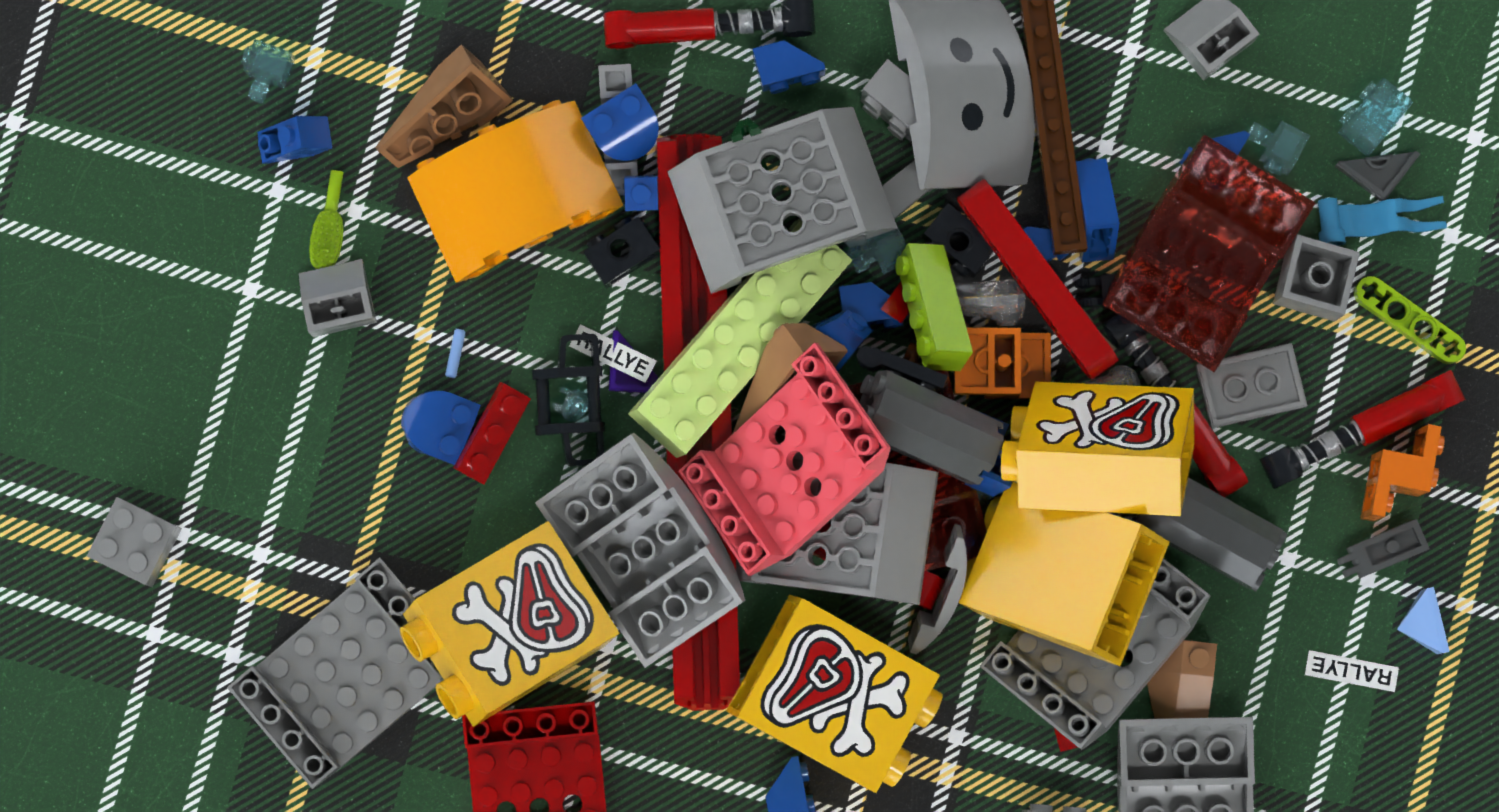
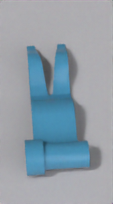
[1318,196,1447,246]

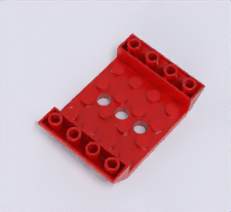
[462,701,607,812]

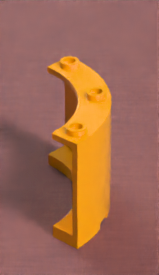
[407,100,624,283]

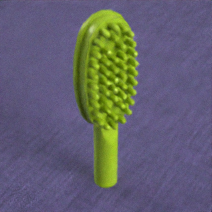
[309,170,344,269]

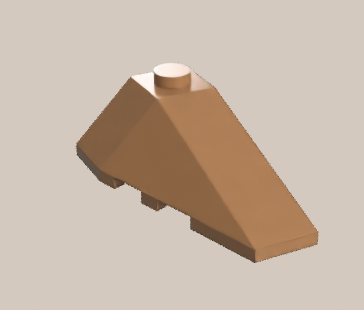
[375,44,513,168]
[732,323,848,434]
[1147,640,1217,719]

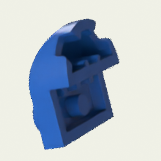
[581,83,659,161]
[401,390,481,466]

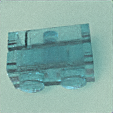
[1338,78,1413,156]

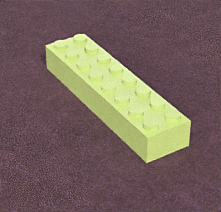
[628,219,852,458]

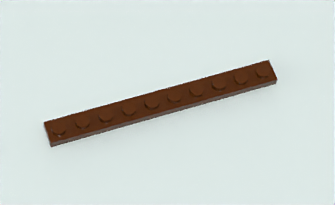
[1019,0,1088,255]

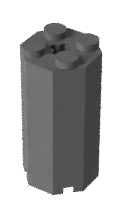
[859,370,1004,485]
[1134,478,1288,592]

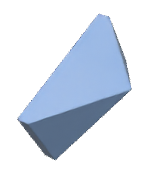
[1397,587,1450,654]

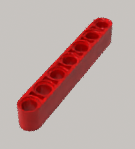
[956,179,1119,380]

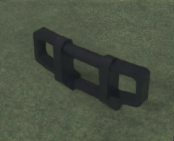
[532,334,605,466]

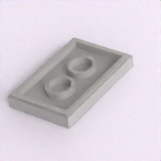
[1195,343,1308,429]

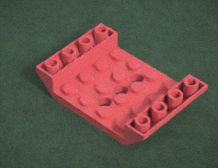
[678,343,891,576]

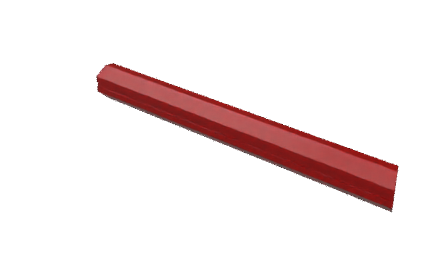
[657,133,740,711]

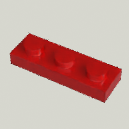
[453,382,531,485]

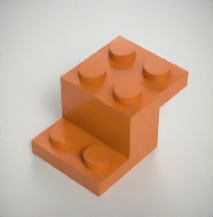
[954,327,1051,399]
[1360,424,1445,521]

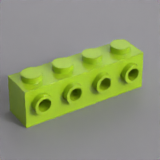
[895,243,973,371]

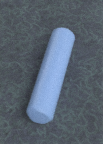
[445,329,466,378]

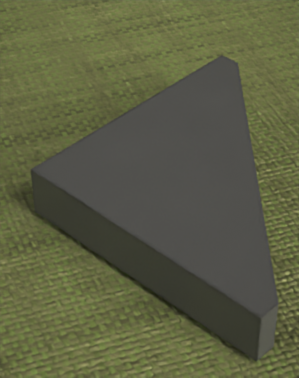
[1335,151,1420,201]

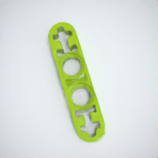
[1354,276,1466,364]

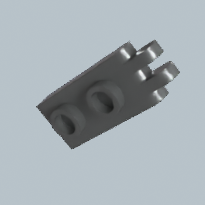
[1337,519,1430,579]

